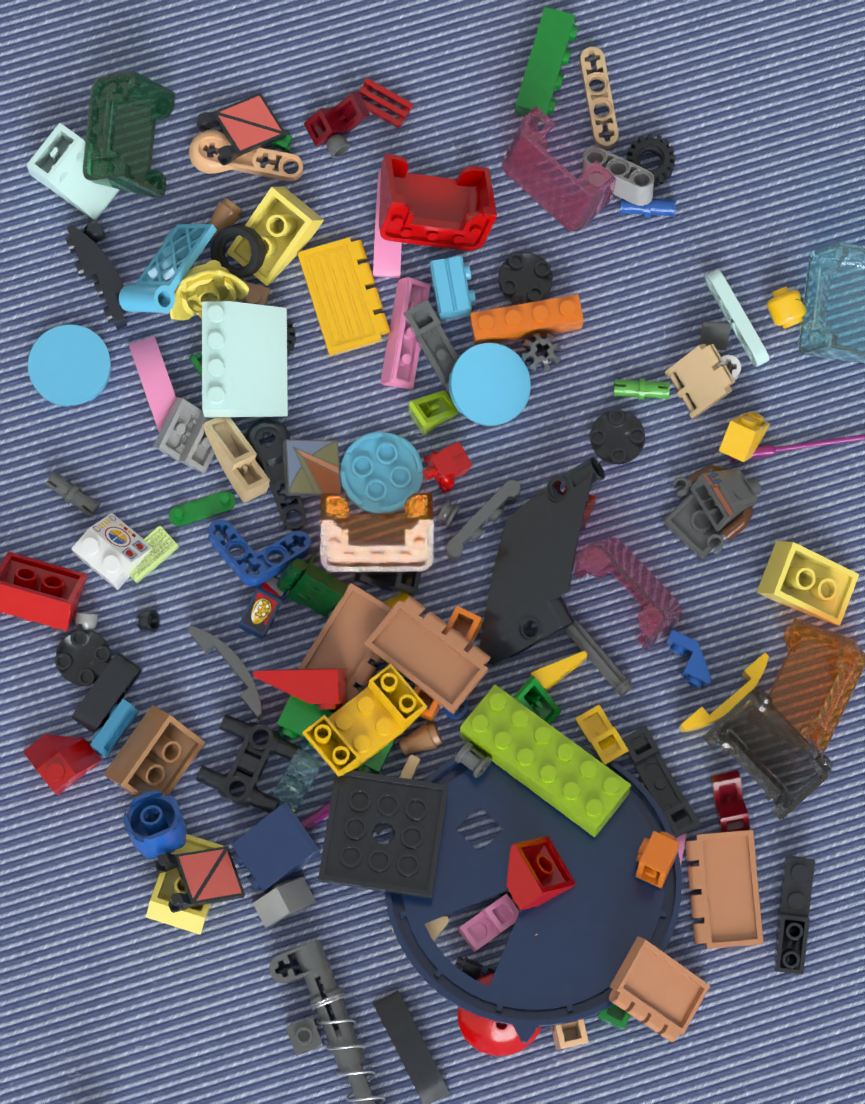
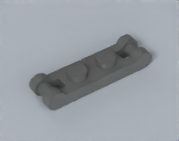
[446,480,521,561]

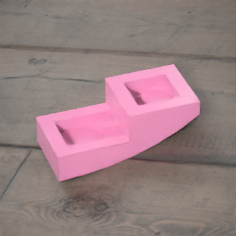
[458,894,520,952]

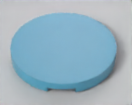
[28,325,111,407]
[449,343,531,426]
[340,431,423,514]

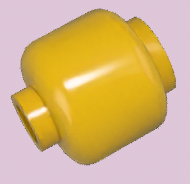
[767,286,807,329]

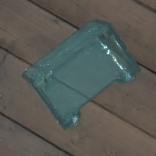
[798,240,865,363]

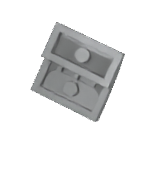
[153,397,216,474]

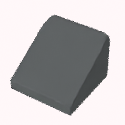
[700,321,730,350]

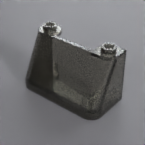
[702,689,833,821]

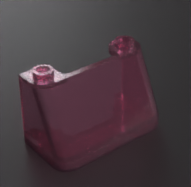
[573,537,682,651]

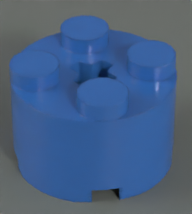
[123,791,187,860]

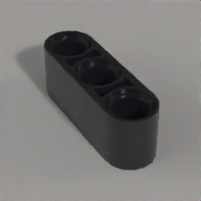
[72,652,142,734]

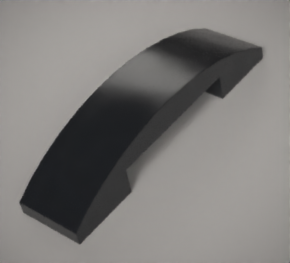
[622,726,701,838]
[373,991,450,1104]

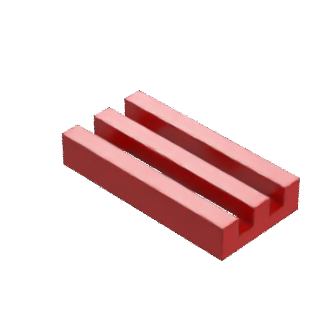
[358,78,413,129]

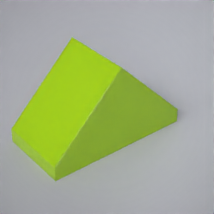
[408,390,459,436]

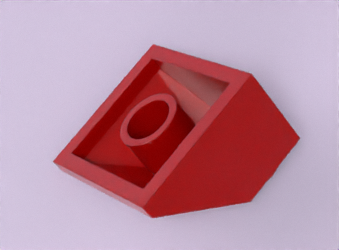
[506,836,576,911]

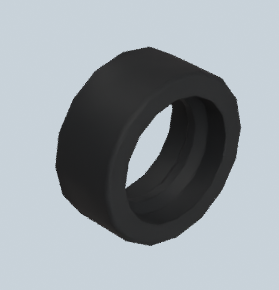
[210,226,266,278]

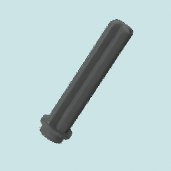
[565,620,633,697]

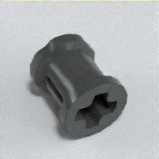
[454,741,492,778]

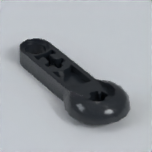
[245,418,307,532]

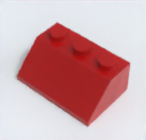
[0,551,88,631]

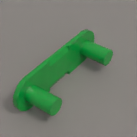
[169,491,236,527]

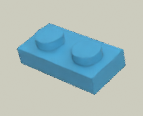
[90,699,139,758]

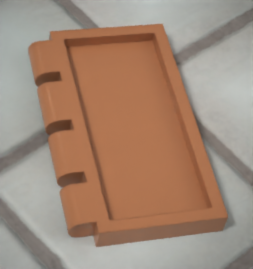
[298,583,392,708]
[364,596,491,714]
[685,830,764,949]
[609,936,710,1042]

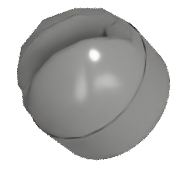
[75,612,98,631]

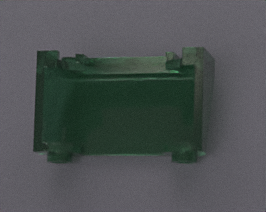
[83,71,175,198]

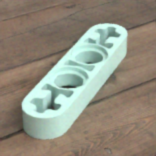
[705,269,769,367]

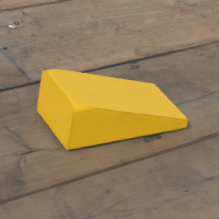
[530,651,587,692]

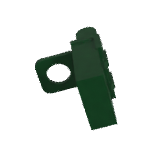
[277,549,348,618]

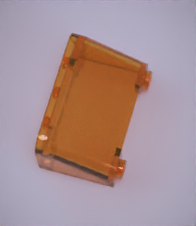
[320,493,434,572]
[747,618,865,754]

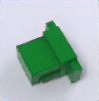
[272,134,292,153]

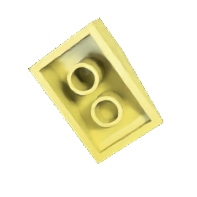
[226,186,324,286]
[757,541,859,626]
[146,834,224,935]

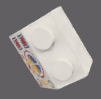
[71,513,152,590]

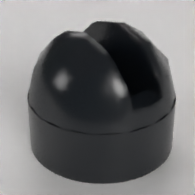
[83,219,107,243]
[136,610,160,632]

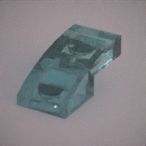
[272,748,323,812]

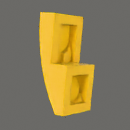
[575,705,629,765]

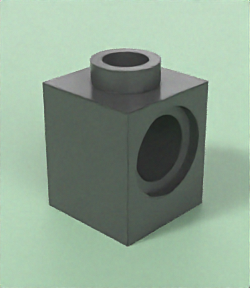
[286,1017,324,1056]

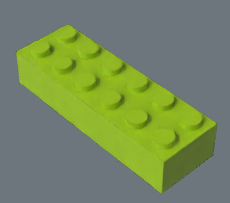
[460,685,631,837]

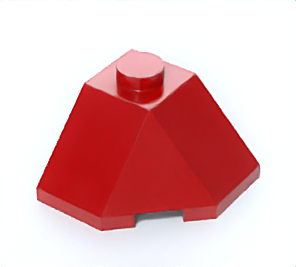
[23,734,102,796]

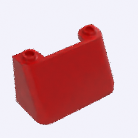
[379,154,497,251]

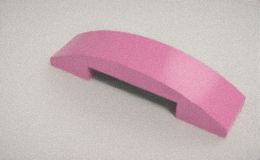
[373,171,402,278]
[128,336,176,432]

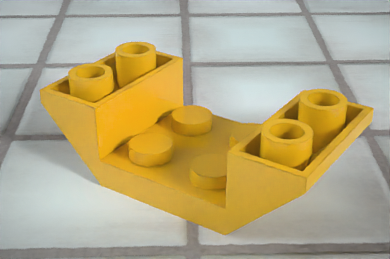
[302,664,427,777]

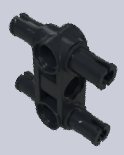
[196,714,303,813]

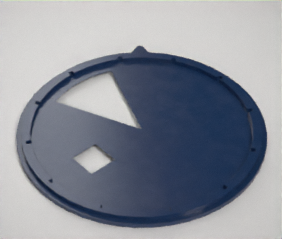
[385,743,682,1043]

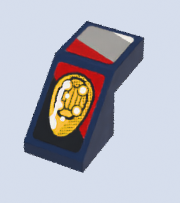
[238,576,290,640]

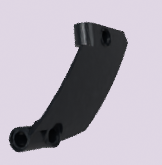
[479,457,605,665]

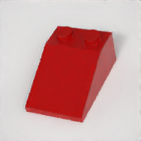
[253,668,348,709]

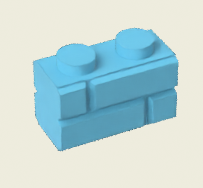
[430,256,476,320]

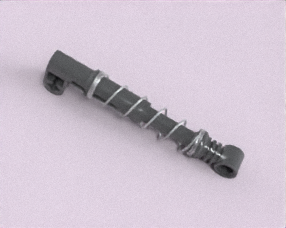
[269,940,385,1104]

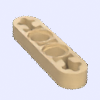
[580,47,619,150]

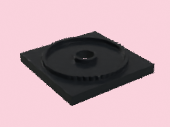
[318,770,449,899]

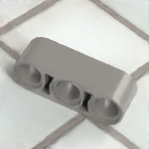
[582,147,654,206]

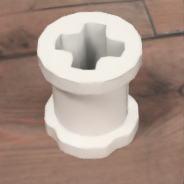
[718,355,741,380]

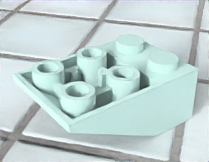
[26,123,128,220]

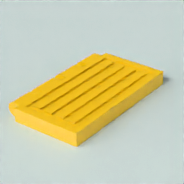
[297,237,390,356]

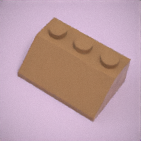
[103,705,206,797]

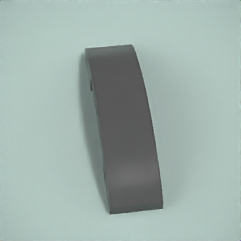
[403,299,459,398]
[187,626,263,720]

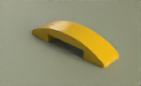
[678,652,769,733]

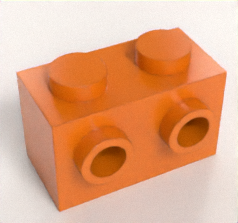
[635,831,680,889]

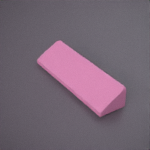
[380,277,431,389]

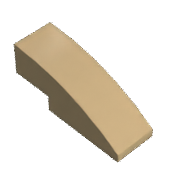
[203,417,270,503]

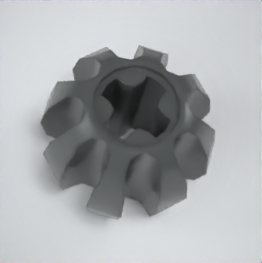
[521,332,562,373]

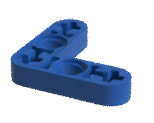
[208,520,311,586]

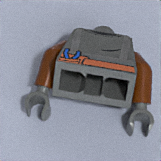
[673,465,761,554]

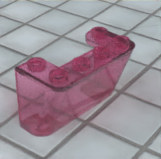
[502,106,616,231]

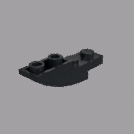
[65,225,127,329]
[774,855,815,975]

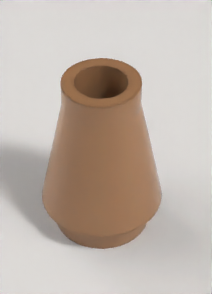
[209,198,243,237]
[399,722,443,756]

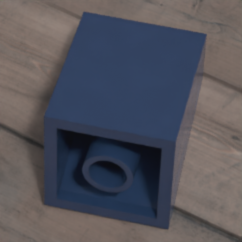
[231,802,320,893]

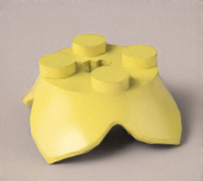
[170,260,249,321]

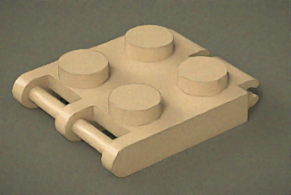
[664,344,735,419]

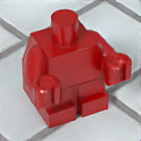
[422,442,472,494]

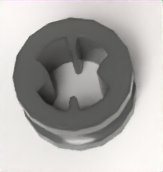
[436,500,460,528]

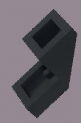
[354,553,423,594]

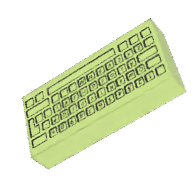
[129,526,179,583]

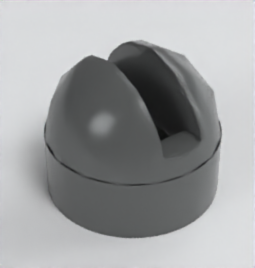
[327,134,350,158]

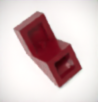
[304,92,370,146]
[711,770,750,832]

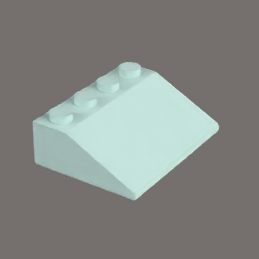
[202,301,288,418]

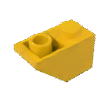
[719,412,770,462]

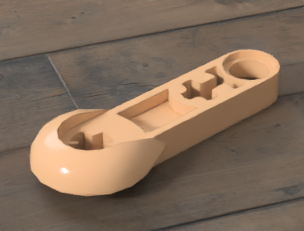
[189,130,303,181]

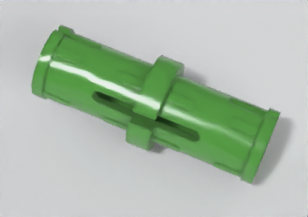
[613,378,670,400]

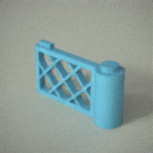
[119,224,217,313]

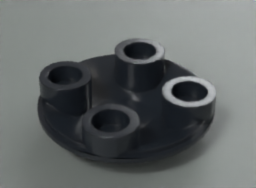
[498,252,553,305]
[590,409,645,464]
[55,630,112,686]

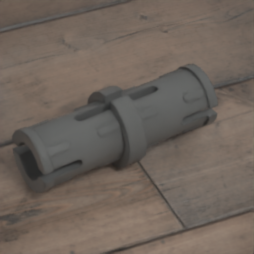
[45,471,100,518]

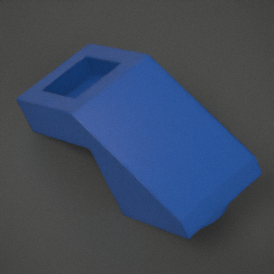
[666,630,712,689]

